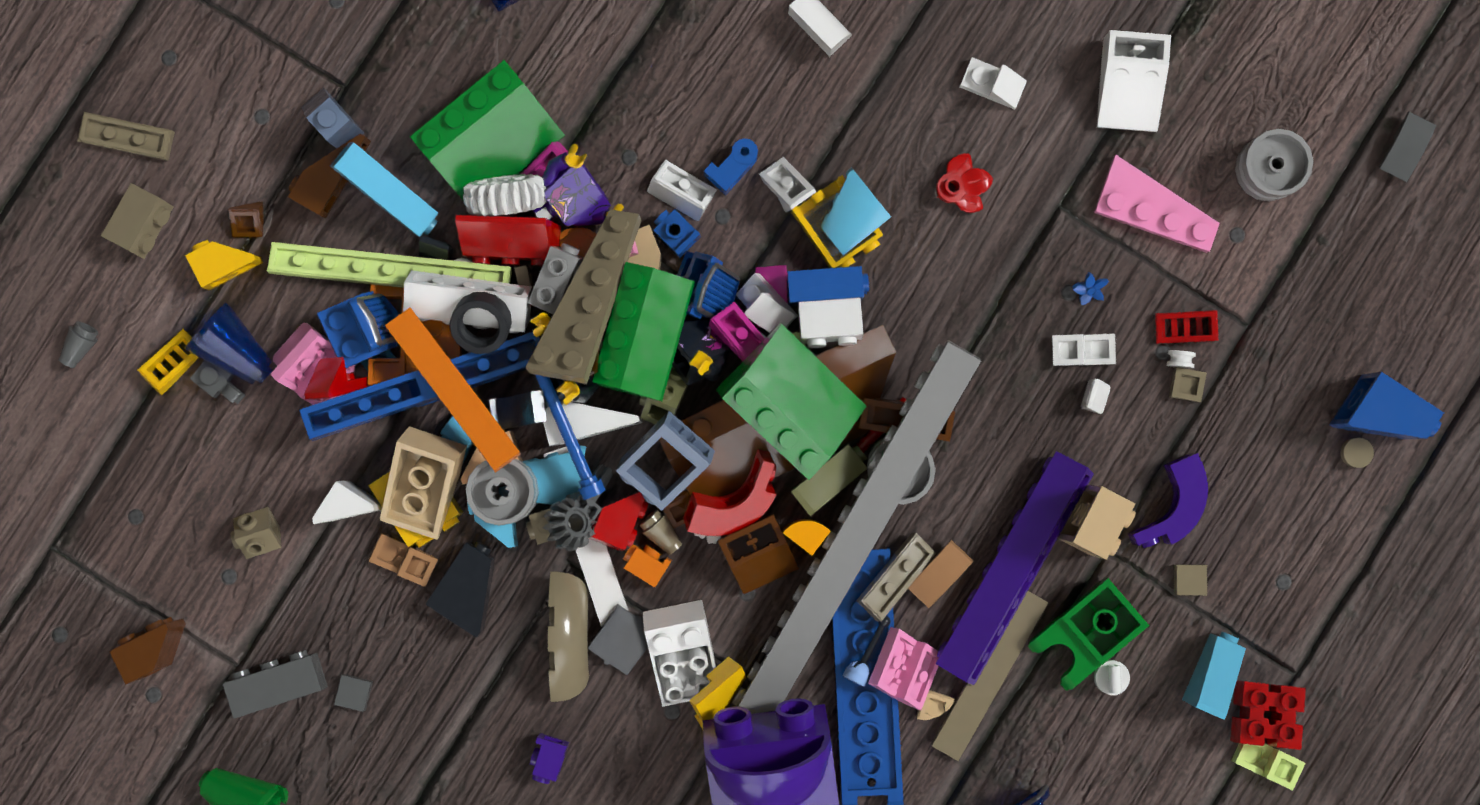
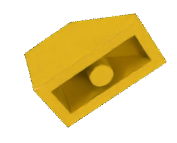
[185,240,263,290]

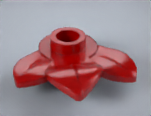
[936,153,993,213]

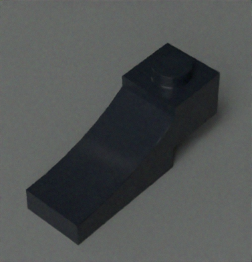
[482,390,547,430]

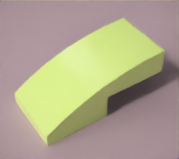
[1231,743,1305,791]

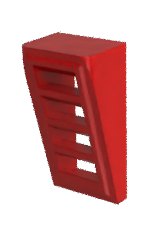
[1155,310,1219,344]

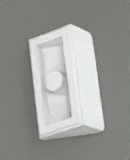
[647,160,717,221]

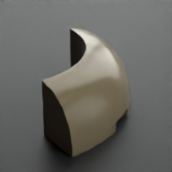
[548,572,589,702]

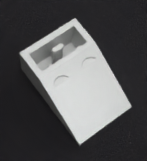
[1097,30,1171,132]
[643,600,716,707]

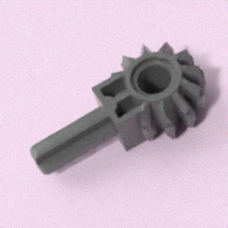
[543,464,613,551]

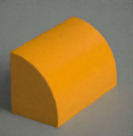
[781,519,831,555]

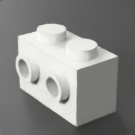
[798,298,863,348]

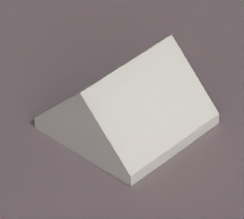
[312,481,382,524]

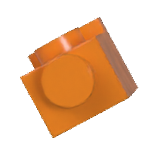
[623,544,672,587]

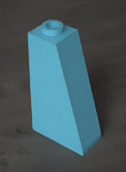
[330,142,438,237]

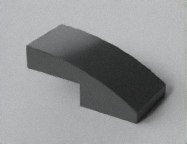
[1378,111,1437,182]

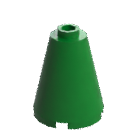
[199,768,288,805]

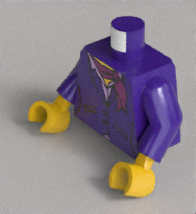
[533,144,624,227]

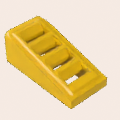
[138,329,205,395]

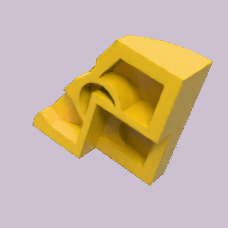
[689,657,746,729]

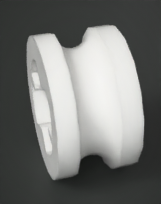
[1167,350,1196,369]

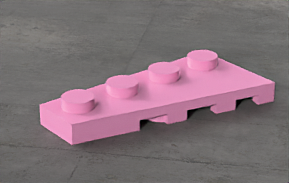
[1094,155,1220,253]

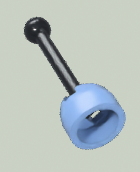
[842,616,891,687]

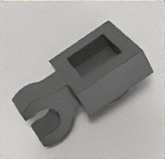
[190,355,246,404]

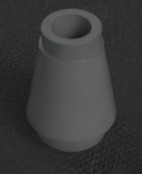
[58,321,98,368]

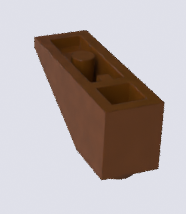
[288,134,371,219]

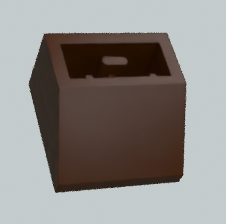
[718,514,799,594]
[109,617,186,685]

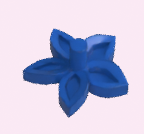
[1072,272,1109,305]

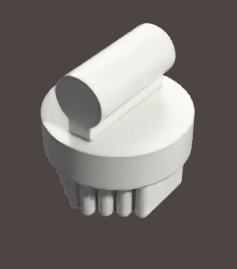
[1094,660,1130,695]

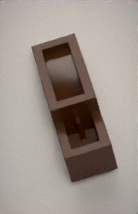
[859,397,955,442]

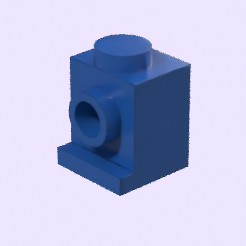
[653,209,701,258]

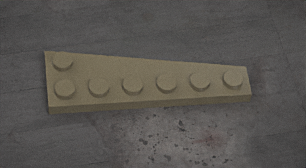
[526,209,642,384]

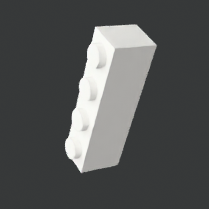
[403,270,532,333]

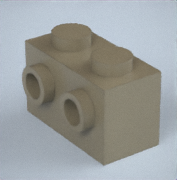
[101,183,174,259]

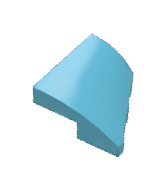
[821,167,891,256]
[522,445,586,505]

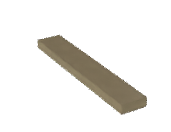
[931,591,1048,761]

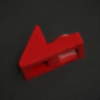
[304,357,369,399]

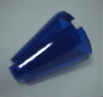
[185,303,273,384]

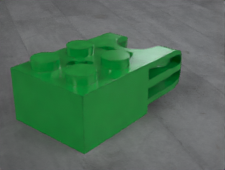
[1027,576,1150,691]

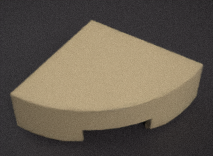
[916,690,955,720]

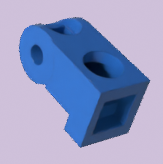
[704,138,758,196]

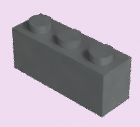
[223,650,328,719]

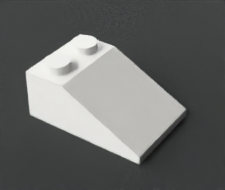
[543,401,643,446]

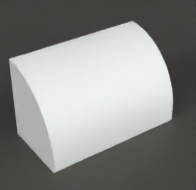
[788,0,852,57]

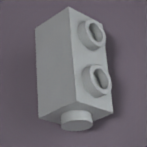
[528,243,584,315]

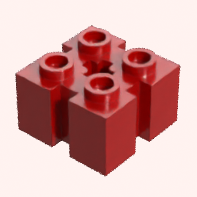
[1230,680,1306,750]

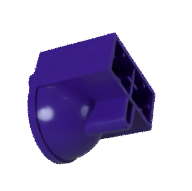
[702,698,839,805]

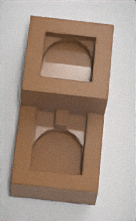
[368,532,438,587]
[908,540,973,608]

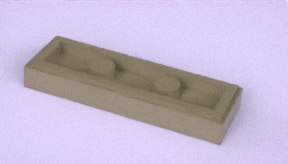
[77,112,175,161]
[856,533,936,622]

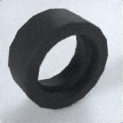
[449,292,512,354]

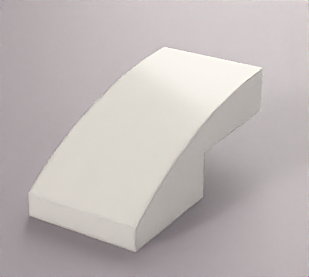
[1052,334,1116,366]

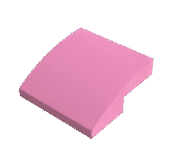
[868,627,939,710]

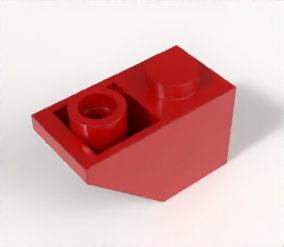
[589,492,648,551]

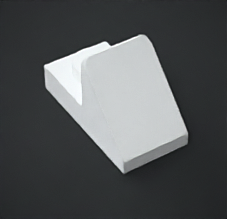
[960,57,1027,110]
[759,157,816,213]
[736,273,798,333]

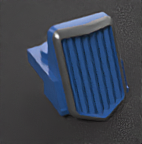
[677,251,740,320]
[317,291,399,369]

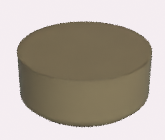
[1340,438,1374,468]

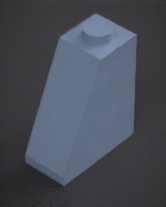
[301,87,364,148]

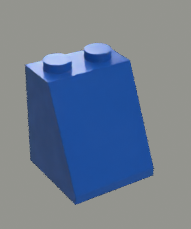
[1329,372,1444,439]

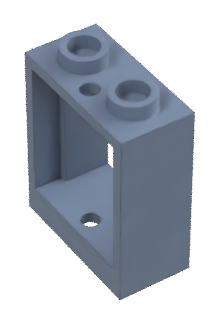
[616,411,715,511]

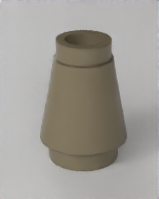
[639,509,682,555]

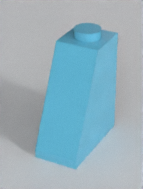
[1182,631,1246,720]

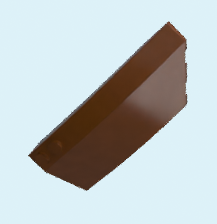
[659,325,897,497]

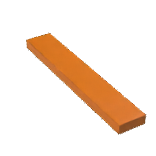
[385,308,521,473]

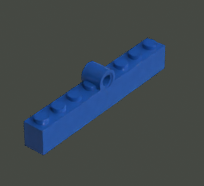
[299,332,540,441]

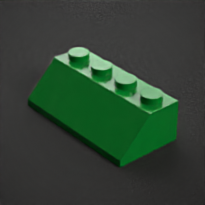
[592,262,695,402]

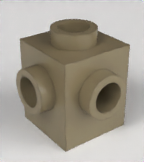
[230,507,281,559]

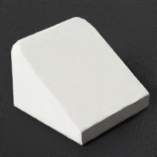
[1080,378,1110,414]

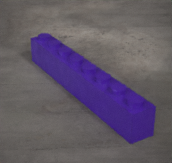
[936,451,1094,685]

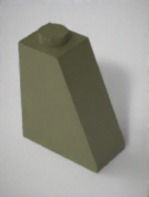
[791,443,868,516]

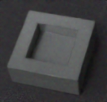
[334,674,373,712]

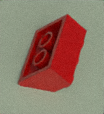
[455,215,561,267]

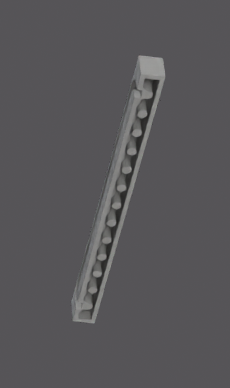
[732,340,981,714]

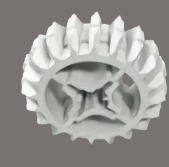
[463,174,546,216]

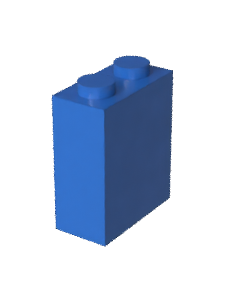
[787,266,869,307]

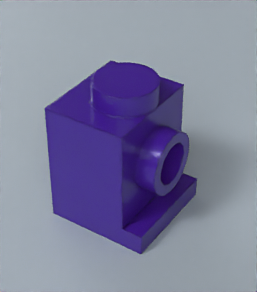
[530,733,569,784]

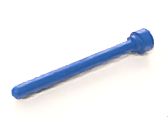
[535,375,606,500]

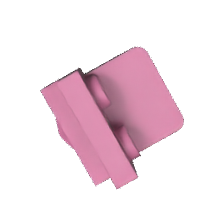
[271,323,355,405]

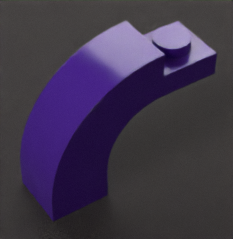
[1127,453,1208,548]

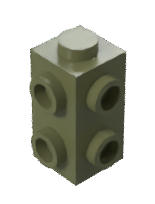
[639,366,688,424]

